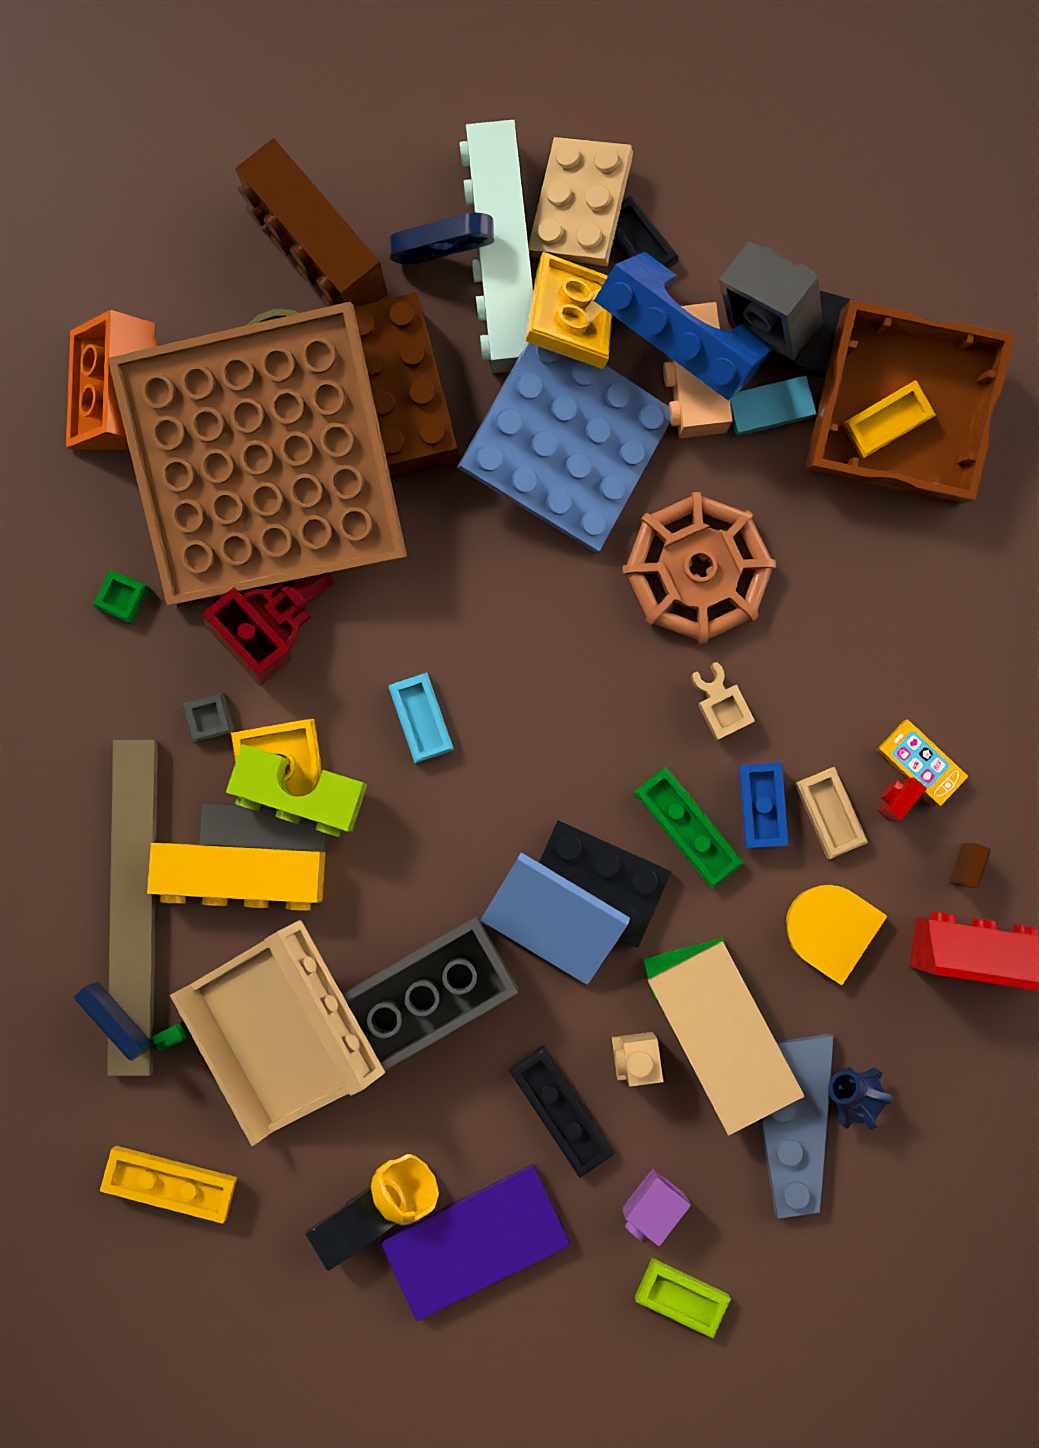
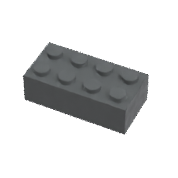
[342,915,518,1071]

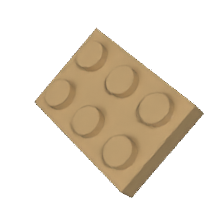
[528,137,633,266]

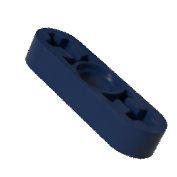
[389,212,494,264]

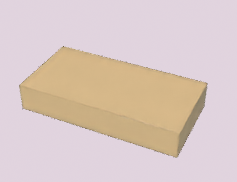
[794,767,868,859]

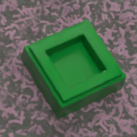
[92,569,150,624]

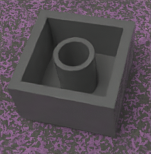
[719,241,823,360]

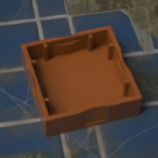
[804,299,1015,504]

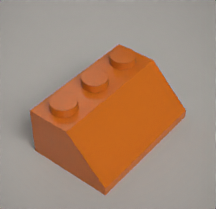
[66,310,157,450]

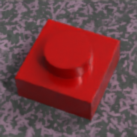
[877,777,927,821]

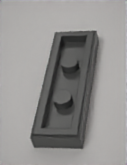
[199,803,327,851]

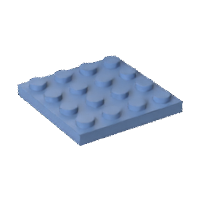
[457,342,671,552]

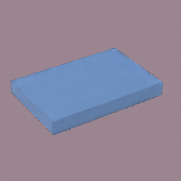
[481,852,630,985]

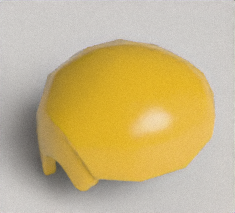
[371,1154,439,1225]

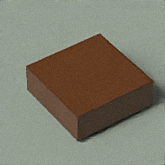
[950,843,991,888]

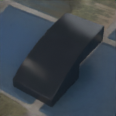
[305,1187,396,1272]

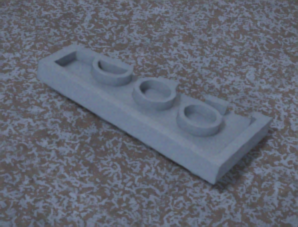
[760,1033,834,1219]

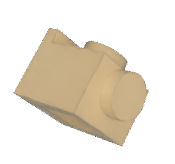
[611,1032,663,1087]

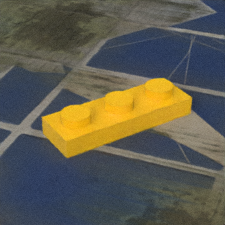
[100,1146,238,1224]

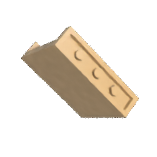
[170,920,385,1146]

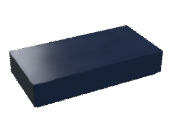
[74,982,153,1061]

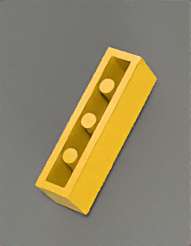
[147,843,326,910]

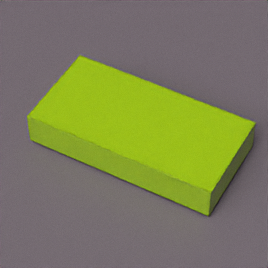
[635,1258,731,1339]

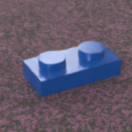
[738,762,789,848]

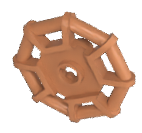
[622,492,776,644]

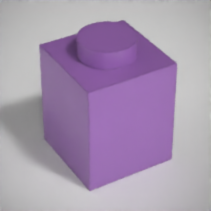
[622,1168,691,1246]

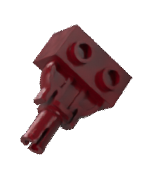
[202,573,334,686]

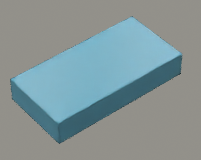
[730,376,817,437]
[388,672,454,764]

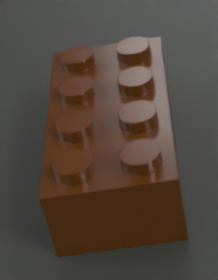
[235,138,388,307]
[354,292,460,478]

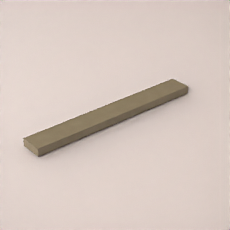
[107,740,158,1076]

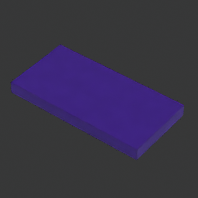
[380,1164,570,1321]

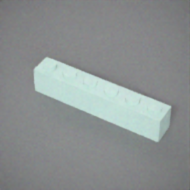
[460,120,533,373]

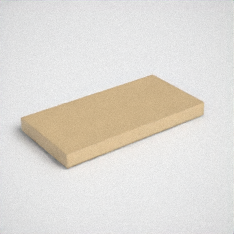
[648,941,805,1136]

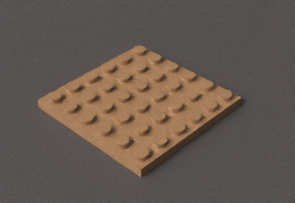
[108,302,407,605]

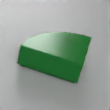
[151,1021,191,1051]

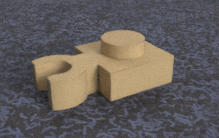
[691,662,755,741]

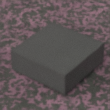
[182,692,235,744]

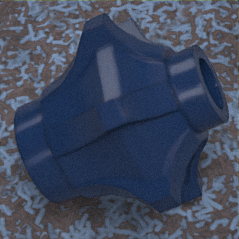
[828,1067,894,1130]

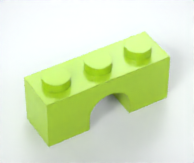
[226,744,368,837]

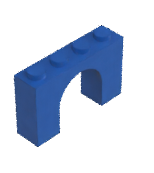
[593,252,774,400]

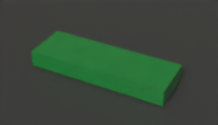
[633,766,744,889]

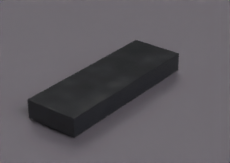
[509,1045,614,1178]

